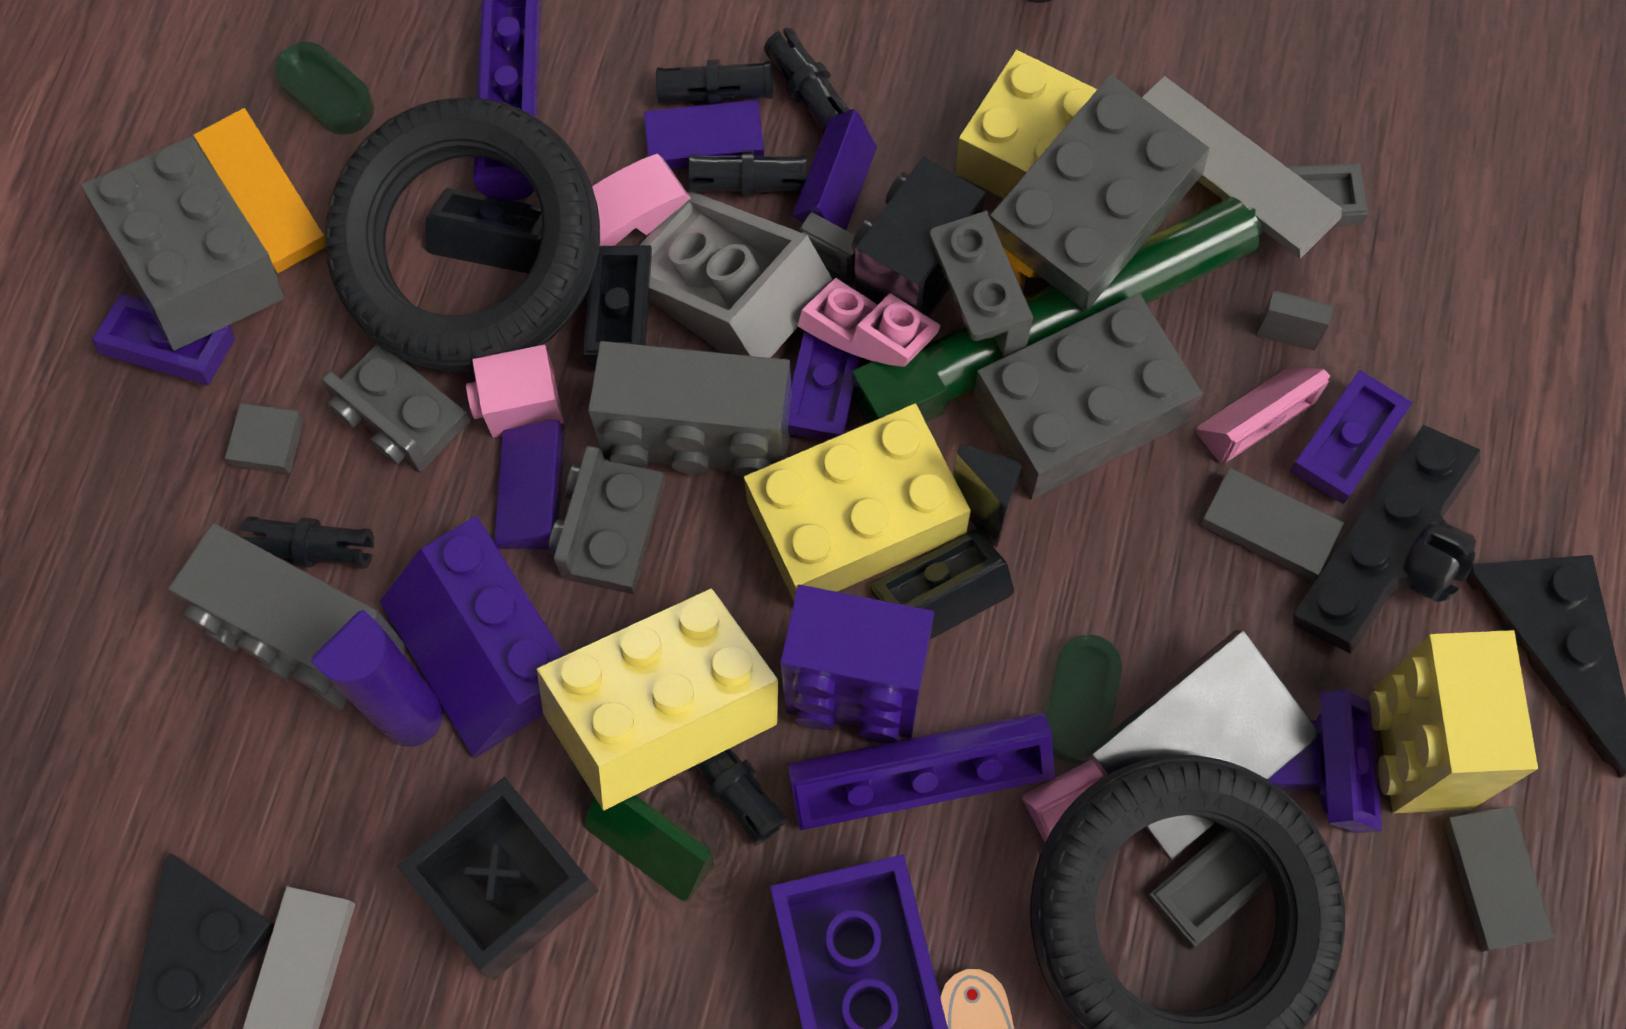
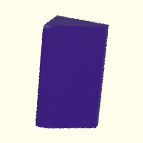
[792,109,877,230]
[494,420,565,549]

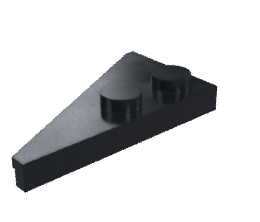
[1466,555,1626,778]
[127,853,275,1029]

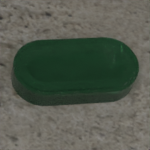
[275,42,374,135]
[1045,635,1122,763]

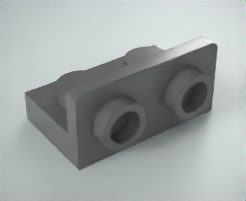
[930,211,1033,357]
[321,344,471,473]
[549,445,666,595]

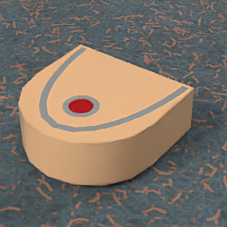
[940,969,1014,1029]

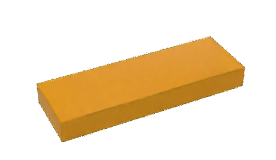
[194,108,325,273]

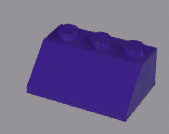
[379,515,565,758]

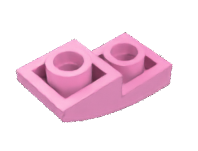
[592,153,691,246]
[797,278,940,367]

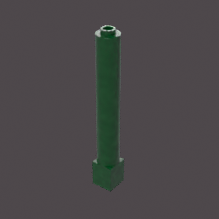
[852,197,1262,423]

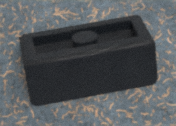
[426,188,542,274]
[583,245,652,371]
[953,444,1022,547]
[869,528,1014,639]

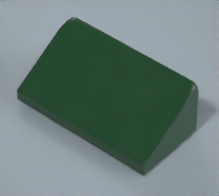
[585,795,715,901]

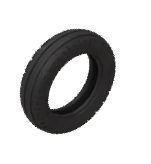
[325,97,600,372]
[1030,755,1345,1029]

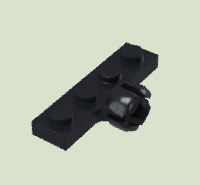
[1293,425,1480,654]

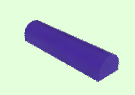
[473,0,541,200]
[310,610,443,747]
[787,712,1055,830]

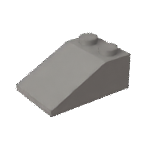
[640,191,833,358]

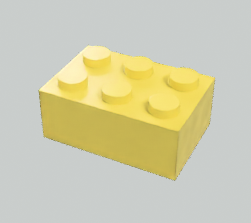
[955,50,1097,199]
[744,403,971,601]
[537,588,778,811]
[1369,630,1538,813]

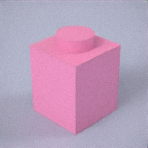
[466,345,564,438]

